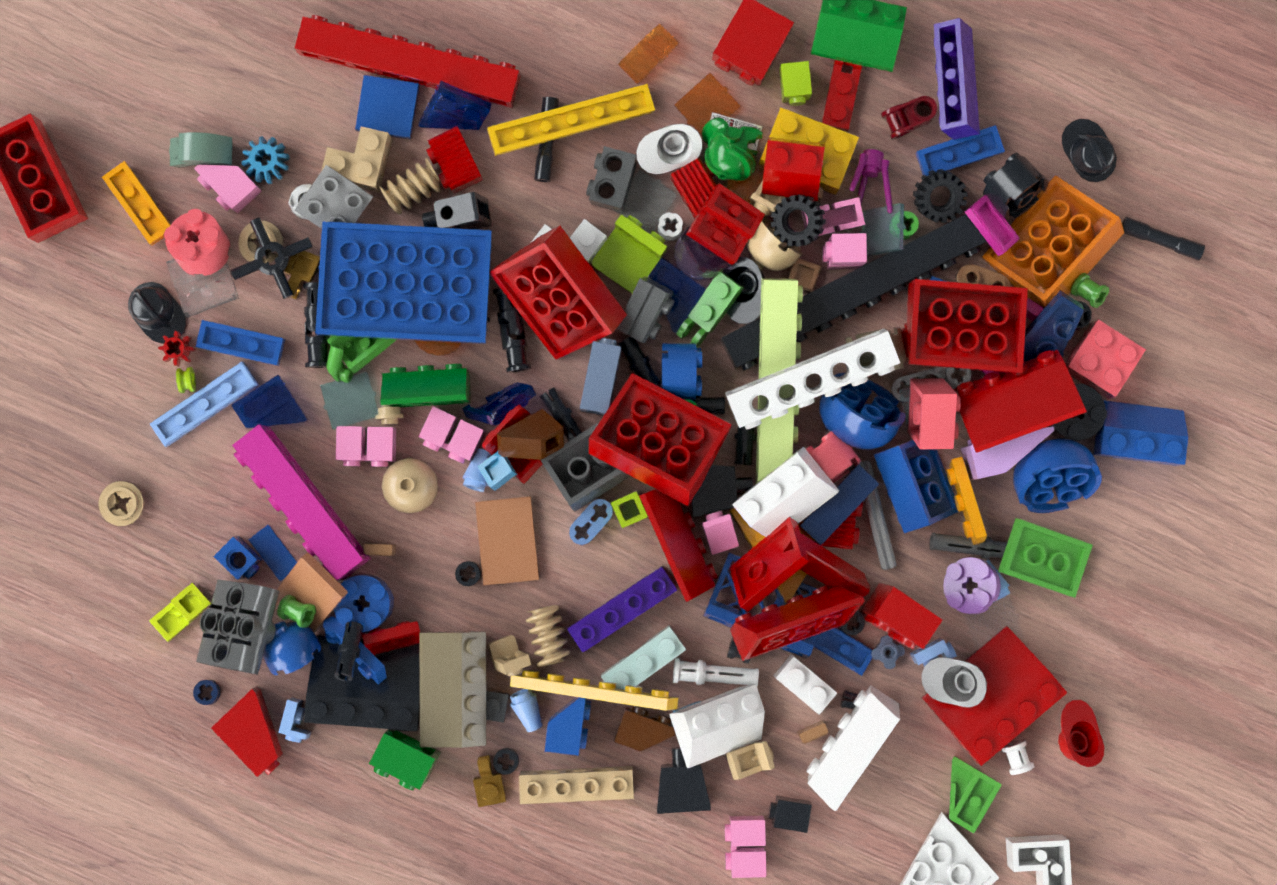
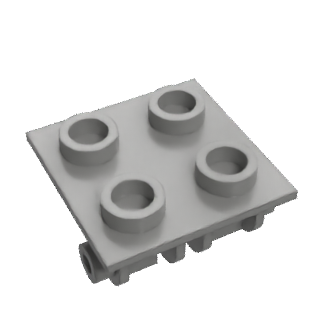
[294,165,373,229]

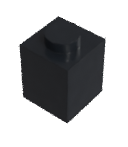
[768,795,812,833]

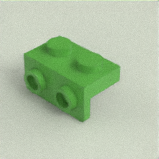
[327,336,397,374]

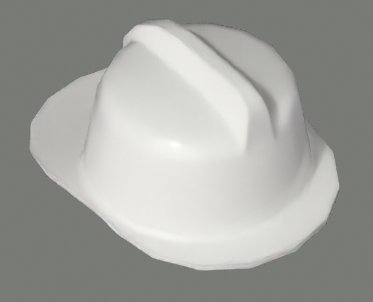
[636,124,702,174]

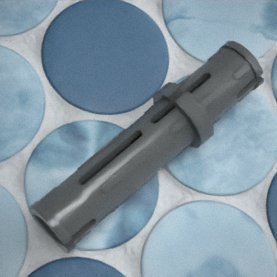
[929,532,1008,559]

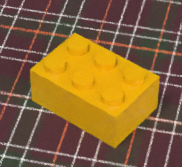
[759,107,859,195]

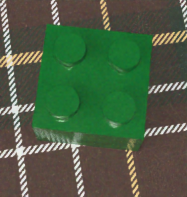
[369,729,441,791]

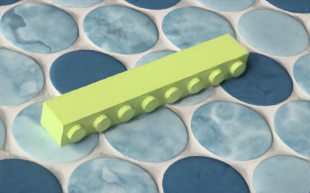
[755,278,803,485]

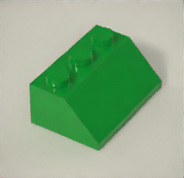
[811,0,907,72]
[380,364,471,408]

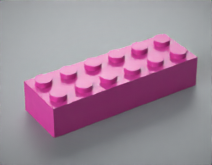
[232,424,371,581]

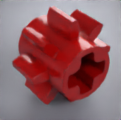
[158,331,196,367]

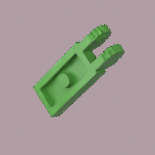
[676,271,743,348]

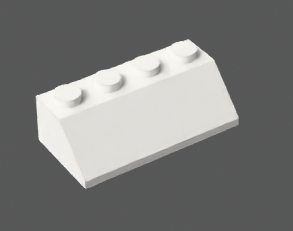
[806,685,900,811]

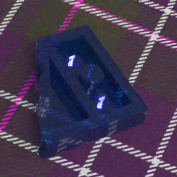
[418,81,492,130]
[648,257,707,333]
[231,375,309,429]
[462,382,536,425]

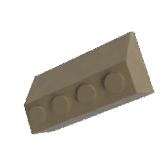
[419,630,486,748]

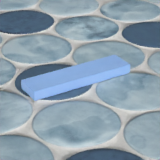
[150,362,259,447]

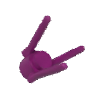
[850,149,893,214]

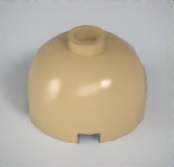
[747,217,802,271]
[382,458,438,513]

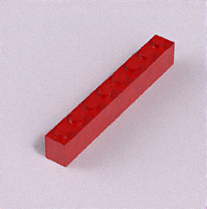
[294,15,521,108]

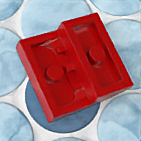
[686,183,765,265]

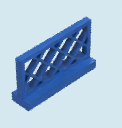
[703,552,817,659]

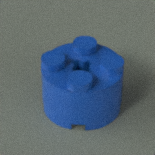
[662,343,702,400]
[334,574,394,632]

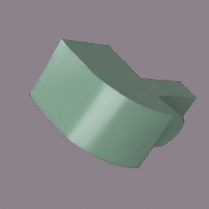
[169,132,232,168]

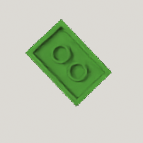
[998,518,1093,598]

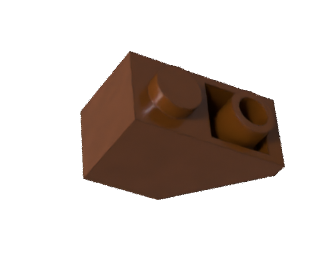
[497,409,564,460]
[614,706,676,752]

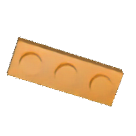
[102,161,171,246]
[946,457,987,545]

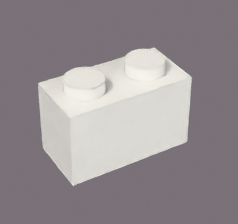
[773,654,837,715]

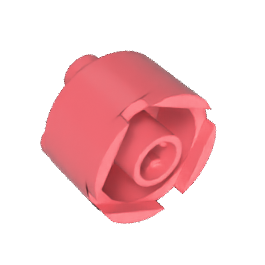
[164,209,230,276]
[806,431,861,483]

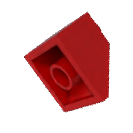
[762,137,825,201]

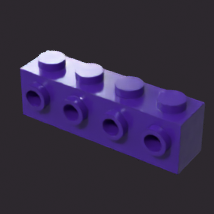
[934,18,980,140]

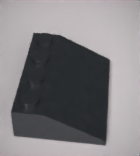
[304,635,420,732]

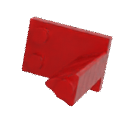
[730,517,870,612]

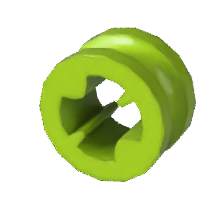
[176,367,196,393]

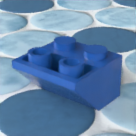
[544,697,592,756]

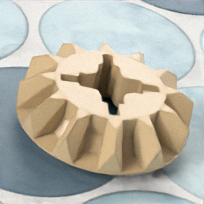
[238,221,283,263]
[99,481,145,526]

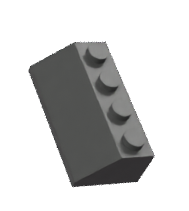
[541,422,630,512]

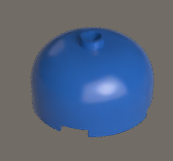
[819,373,906,449]
[1013,439,1102,513]

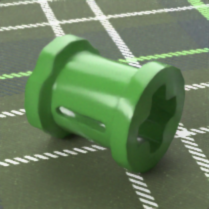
[890,211,919,240]
[1071,273,1109,308]
[277,595,316,628]

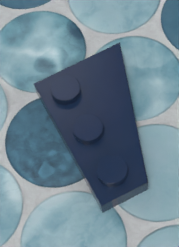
[1023,290,1084,361]

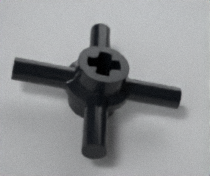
[230,218,313,299]

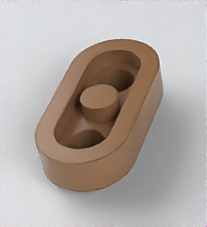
[955,264,1011,287]

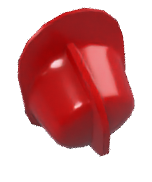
[1058,700,1105,767]

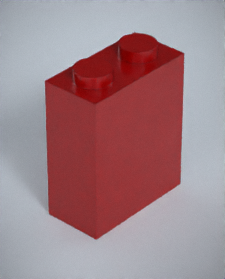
[712,0,794,86]

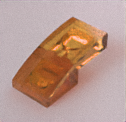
[618,23,679,84]

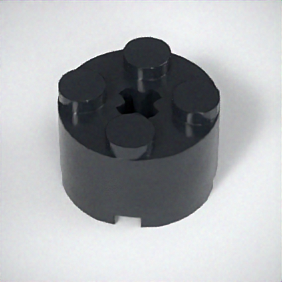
[983,153,1049,220]
[1046,384,1107,441]

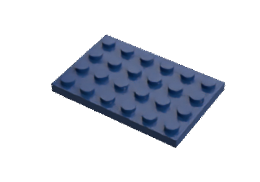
[315,221,492,344]

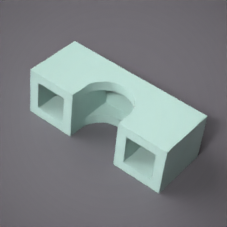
[601,625,686,690]

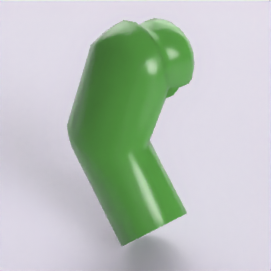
[327,344,353,383]

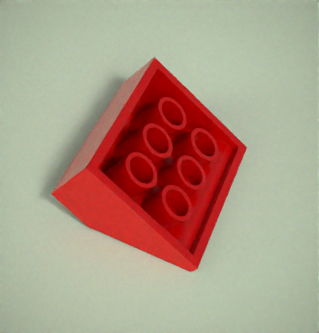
[489,225,627,360]
[907,279,1028,373]
[953,350,1086,453]
[589,373,732,506]
[639,489,718,602]
[730,586,865,661]
[921,626,1067,766]

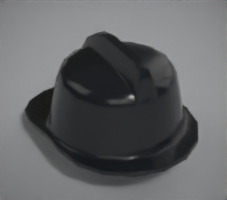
[1061,119,1117,182]
[723,257,765,324]
[128,282,186,344]

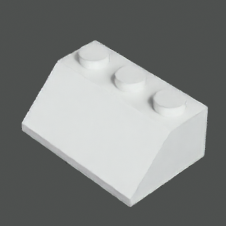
[732,447,839,537]
[669,684,765,768]

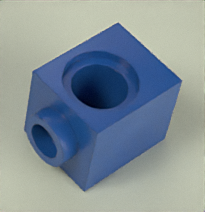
[213,536,263,580]

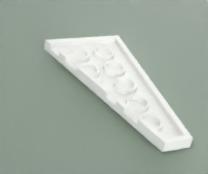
[900,812,999,885]

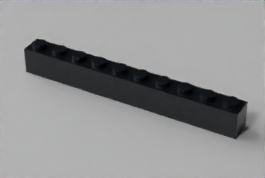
[720,214,986,371]

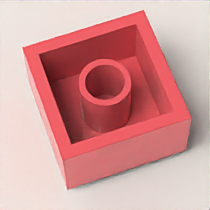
[1065,319,1146,399]
[907,378,960,449]

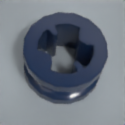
[193,680,221,705]

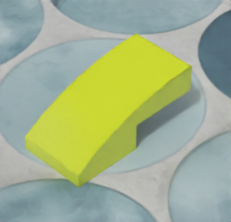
[149,583,211,642]

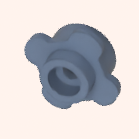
[871,636,905,669]

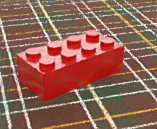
[0,113,88,243]
[861,583,943,650]

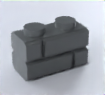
[616,276,675,343]

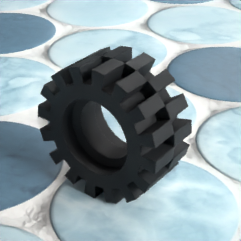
[913,169,968,223]
[771,195,826,247]

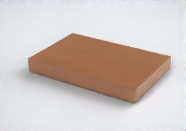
[475,496,540,586]
[276,552,348,633]

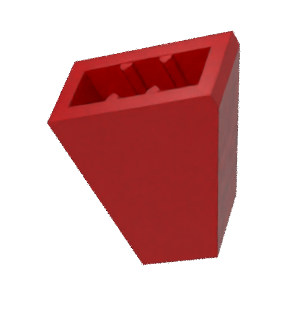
[211,686,283,777]

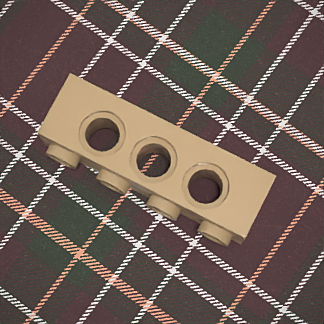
[519,766,634,804]

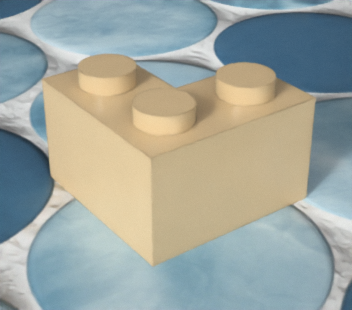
[321,126,392,193]

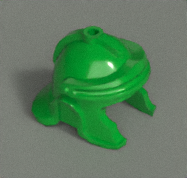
[702,117,763,181]

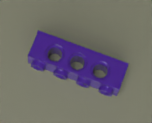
[567,566,677,653]

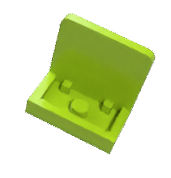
[592,214,667,294]

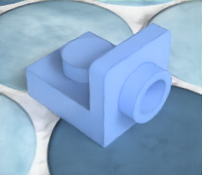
[910,638,957,667]
[278,697,311,743]

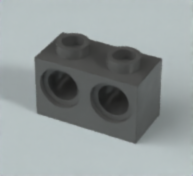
[586,146,638,213]

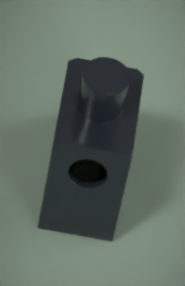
[422,192,492,229]
[691,465,753,517]
[657,747,711,814]

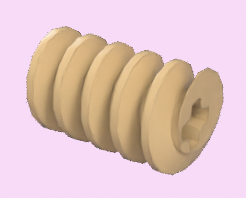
[378,158,441,215]
[526,605,570,667]

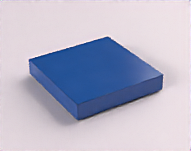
[355,75,420,139]

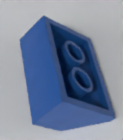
[1093,400,1188,466]
[874,440,959,533]

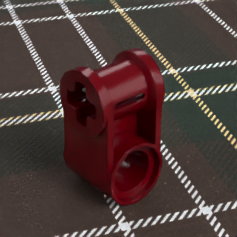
[881,96,937,140]

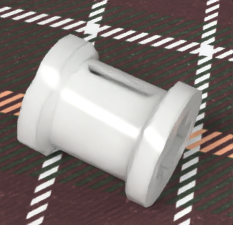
[658,212,683,241]
[1002,740,1035,775]

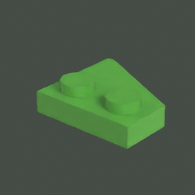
[949,756,1002,833]

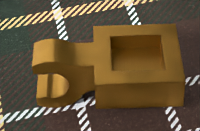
[284,251,320,300]
[473,755,507,808]

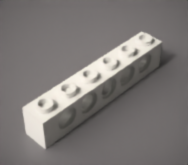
[725,329,900,429]

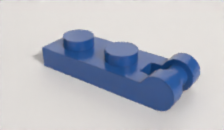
[323,617,387,684]

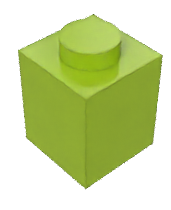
[779,61,812,106]
[611,491,648,528]

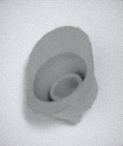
[922,657,987,707]

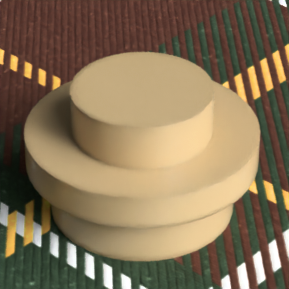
[375,407,404,425]

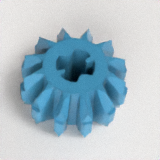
[242,136,290,184]

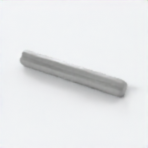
[859,461,897,570]

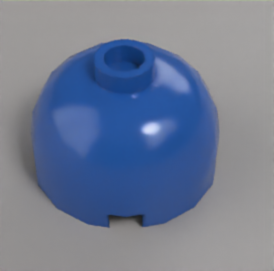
[263,621,321,675]

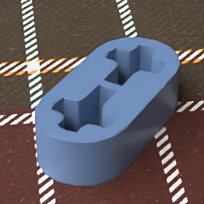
[569,499,613,545]

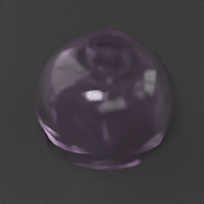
[674,226,729,281]

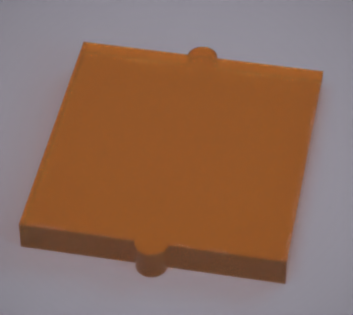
[674,73,740,136]

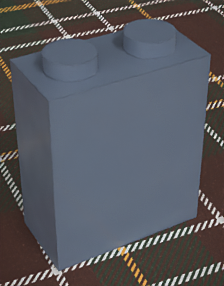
[580,338,622,416]

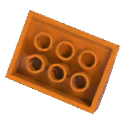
[982,175,1124,308]

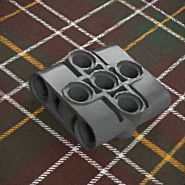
[196,579,279,675]

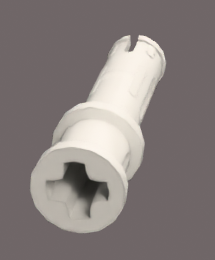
[673,658,759,686]

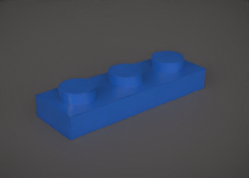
[915,125,1005,176]
[195,320,285,366]

